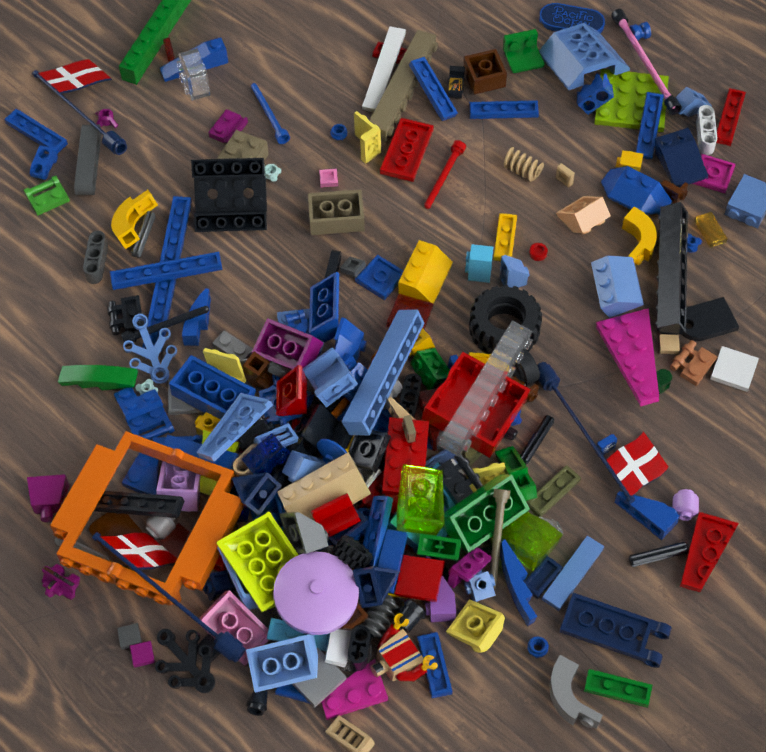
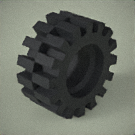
[333,535,373,569]

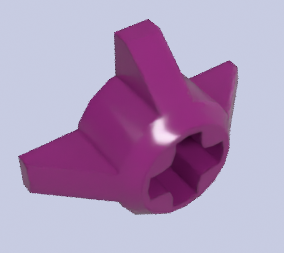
[95,109,118,129]

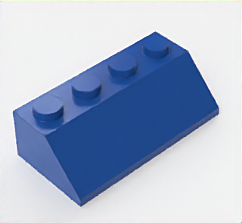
[169,355,256,420]

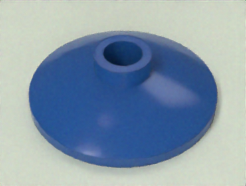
[317,439,348,464]

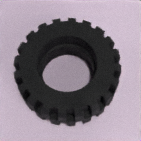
[469,285,542,357]

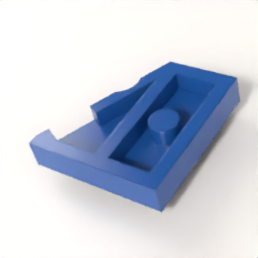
[122,453,159,495]

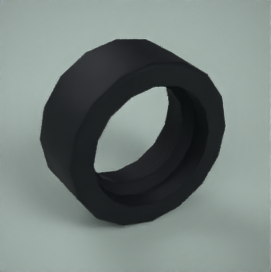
[507,348,540,386]

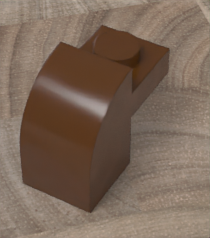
[242,352,281,390]

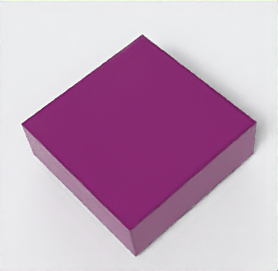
[130,641,155,668]

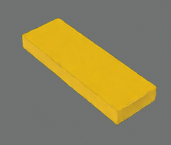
[493,213,517,261]

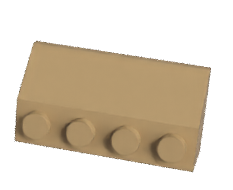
[277,452,371,521]

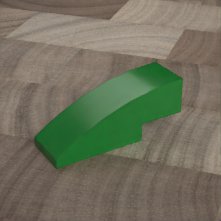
[495,446,537,501]

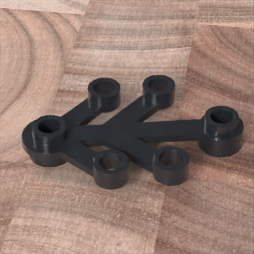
[155,628,216,693]

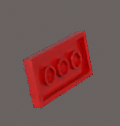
[380,118,434,182]
[382,417,429,498]

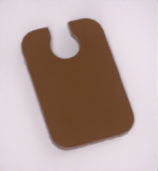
[89,513,143,568]

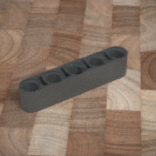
[74,124,102,195]

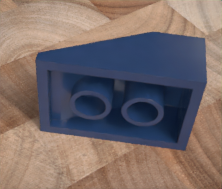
[655,128,708,187]

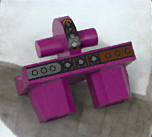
[42,564,80,600]

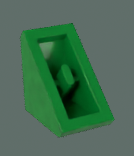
[417,533,462,561]

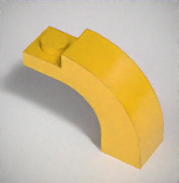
[111,190,158,249]
[622,207,657,266]

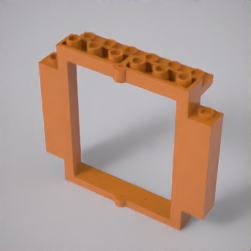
[50,431,244,606]

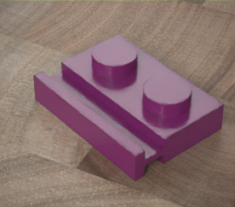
[208,109,248,143]

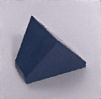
[232,472,282,517]
[353,567,400,608]

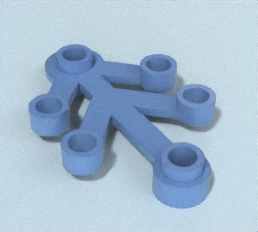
[123,314,177,384]

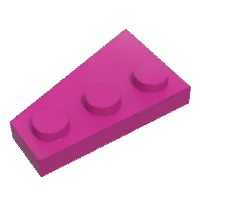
[321,659,388,720]

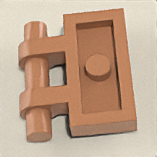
[670,340,718,386]

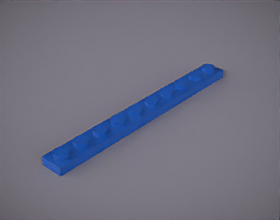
[142,196,192,352]

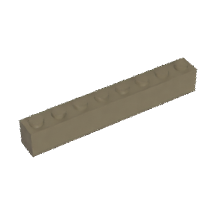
[369,30,438,143]

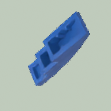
[500,539,537,627]

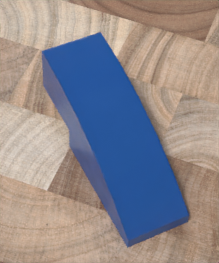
[182,289,211,346]

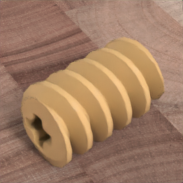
[504,147,544,182]

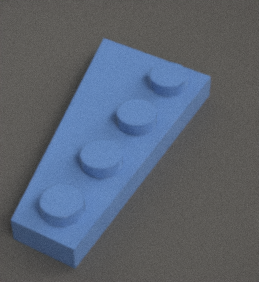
[196,393,273,462]

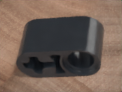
[348,625,371,671]

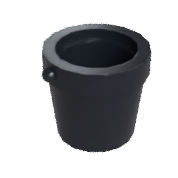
[392,598,426,633]

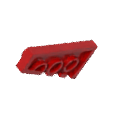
[680,512,739,592]

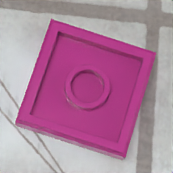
[692,154,736,194]

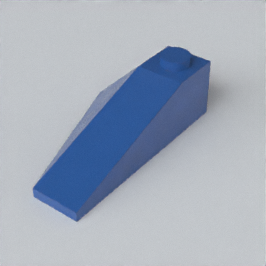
[160,37,228,82]
[334,317,367,361]

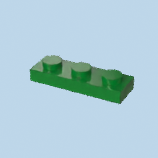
[584,669,653,708]

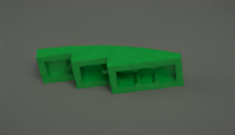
[58,365,138,391]

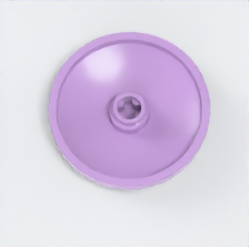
[273,551,359,635]

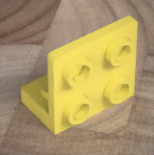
[354,111,381,164]
[203,348,246,383]

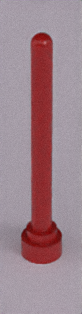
[424,140,466,209]

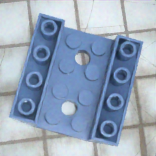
[539,23,630,90]

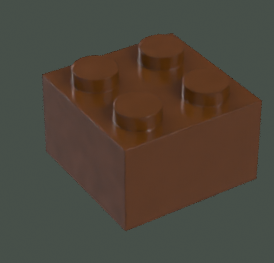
[463,49,507,95]

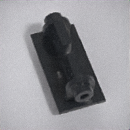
[235,416,275,451]

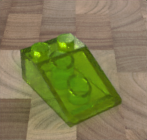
[397,464,444,536]
[492,512,563,572]

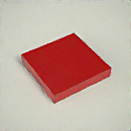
[395,555,445,602]

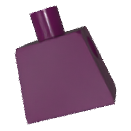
[27,474,69,522]

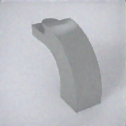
[550,655,603,729]

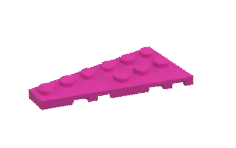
[596,308,659,407]

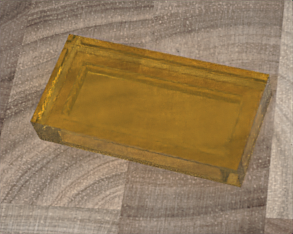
[694,212,728,248]

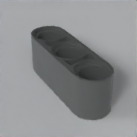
[83,231,108,284]

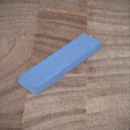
[542,536,604,611]

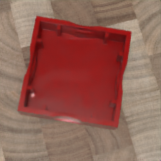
[421,352,531,458]

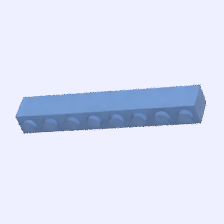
[342,310,425,436]

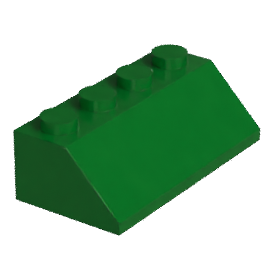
[439,474,530,553]

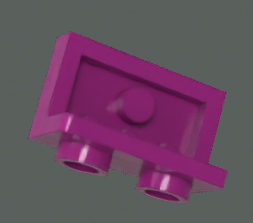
[447,547,492,589]

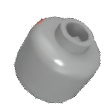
[146,516,176,540]

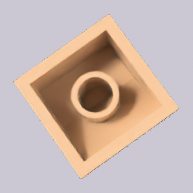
[556,196,611,234]

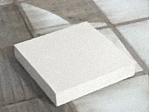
[710,346,759,392]

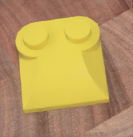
[446,599,505,653]

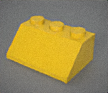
[398,240,453,306]

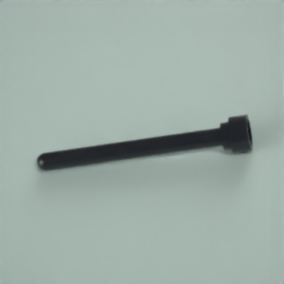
[121,306,209,347]

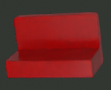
[311,493,361,537]

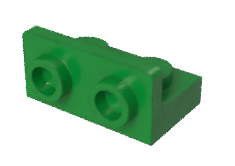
[410,348,450,391]

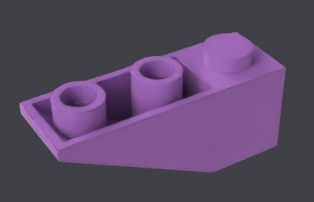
[425,556,456,622]

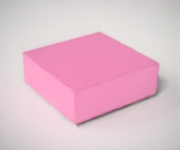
[319,169,338,188]

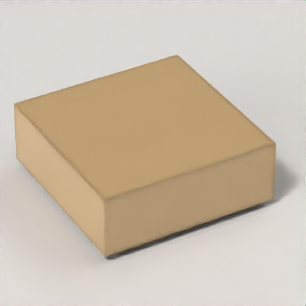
[556,163,575,187]
[659,334,680,354]

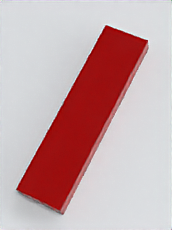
[716,88,746,146]

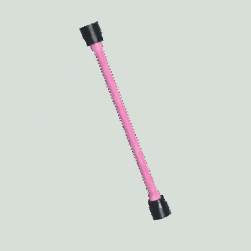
[611,9,682,115]

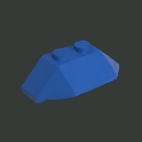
[601,166,672,215]

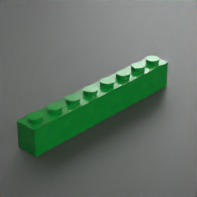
[119,0,191,85]

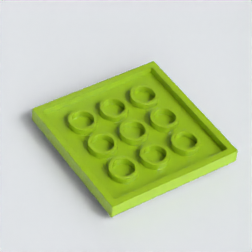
[594,69,669,132]

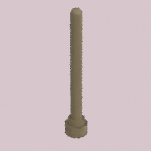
[489,489,510,588]

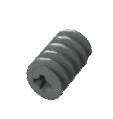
[361,594,399,639]

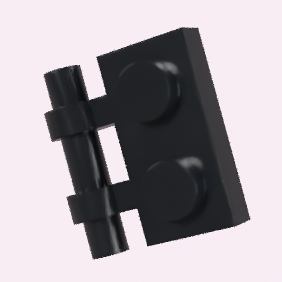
[107,295,144,336]
[432,452,484,505]

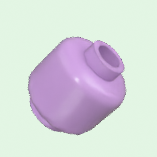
[672,489,699,521]

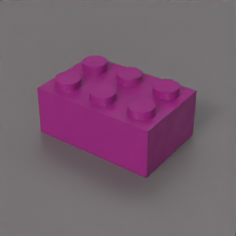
[251,318,323,370]

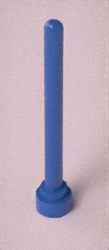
[251,83,290,144]

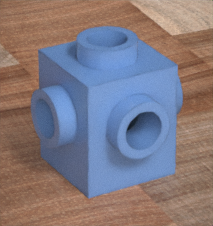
[464,570,496,602]

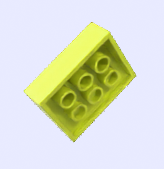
[216,512,298,612]

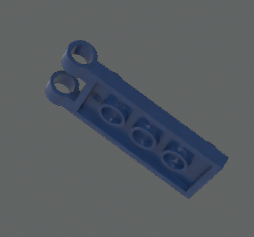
[560,593,672,668]

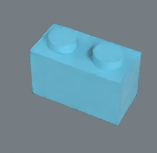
[465,244,494,283]

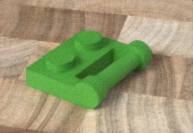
[24,175,70,216]

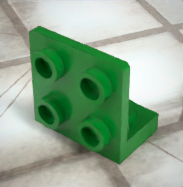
[503,29,544,73]

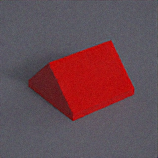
[276,365,307,416]

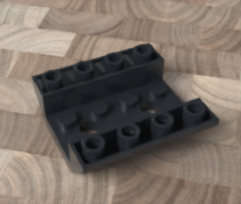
[191,157,267,232]

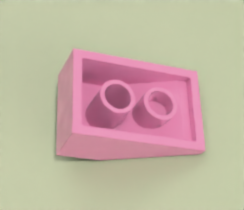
[199,590,269,666]

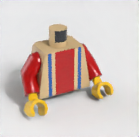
[371,613,438,682]

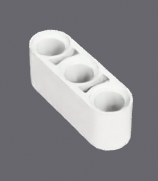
[696,105,717,155]

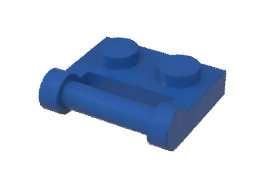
[125,406,175,440]

